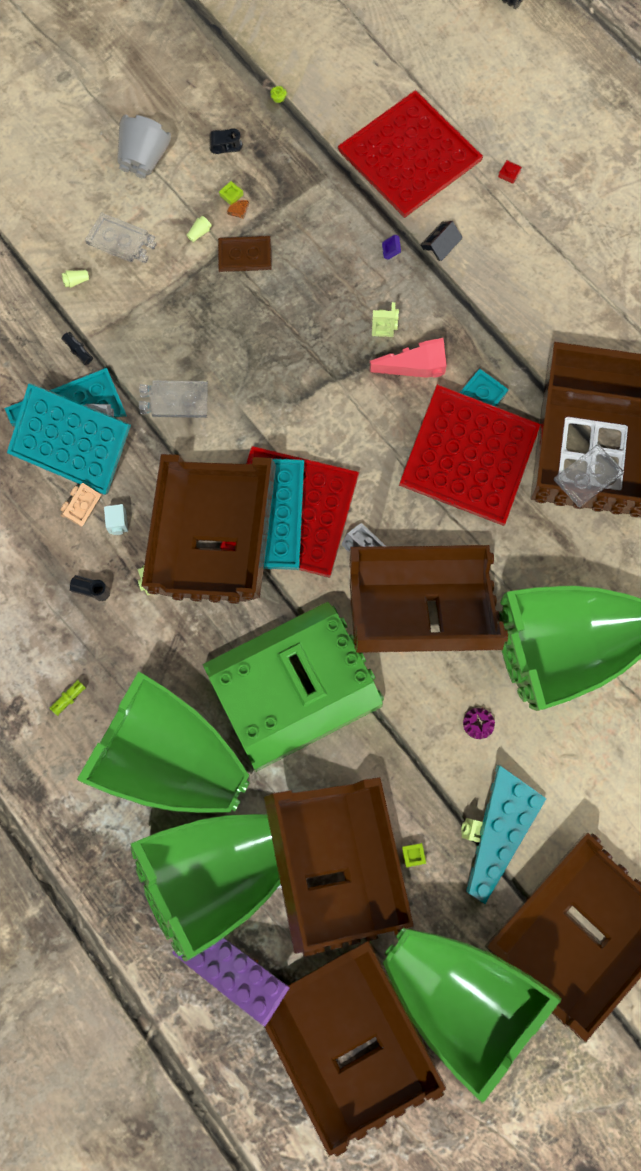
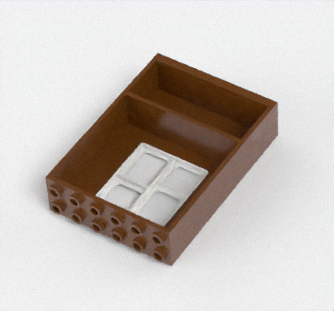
[530,342,641,517]

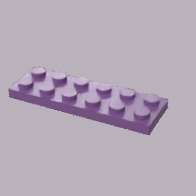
[172,938,290,1026]

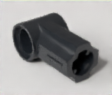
[69,575,110,601]

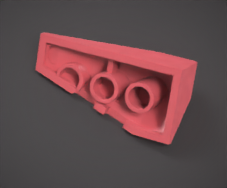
[370,338,446,378]

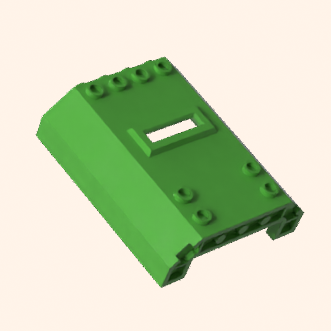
[202,602,384,772]

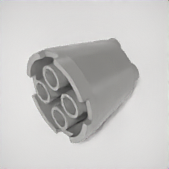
[117,115,171,179]

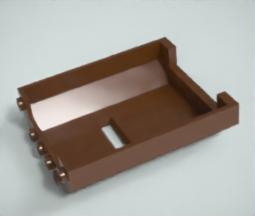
[141,454,276,604]
[349,545,508,653]
[264,777,414,957]
[485,833,641,1042]
[264,940,446,1157]

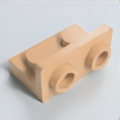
[60,483,101,527]

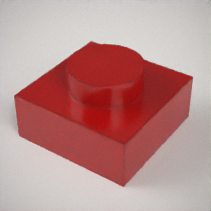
[498,160,522,184]

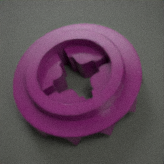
[463,708,495,739]

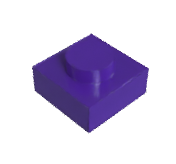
[382,235,401,260]

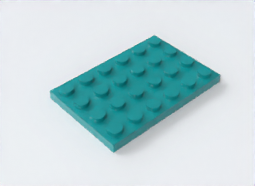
[7,383,131,495]

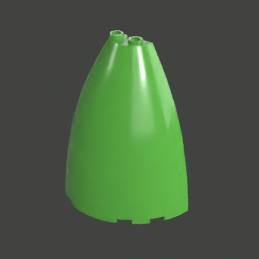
[498,586,641,711]
[77,671,250,813]
[131,814,281,962]
[383,928,561,1103]

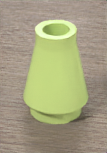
[186,216,212,242]
[61,270,89,288]

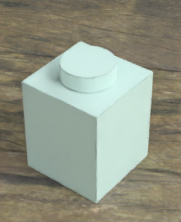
[104,504,128,535]

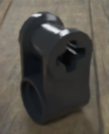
[209,128,243,154]

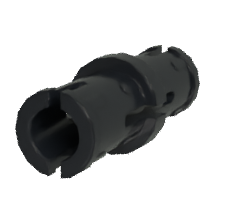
[61,332,93,365]

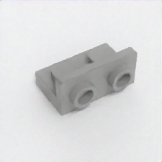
[342,523,385,552]

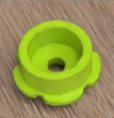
[270,86,287,103]

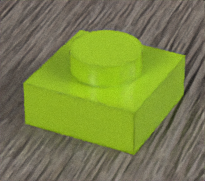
[219,181,244,206]
[402,843,426,868]

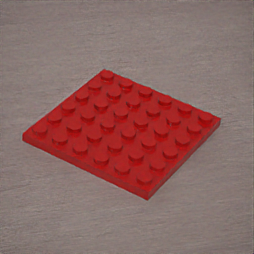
[338,90,483,218]
[398,385,541,526]
[220,446,359,578]

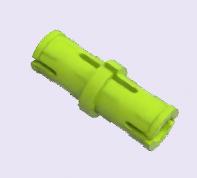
[49,680,86,716]

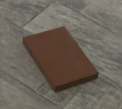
[218,236,271,272]

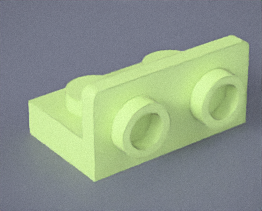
[372,302,399,337]

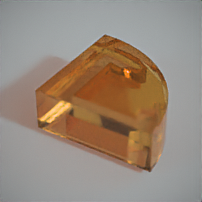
[227,200,249,219]

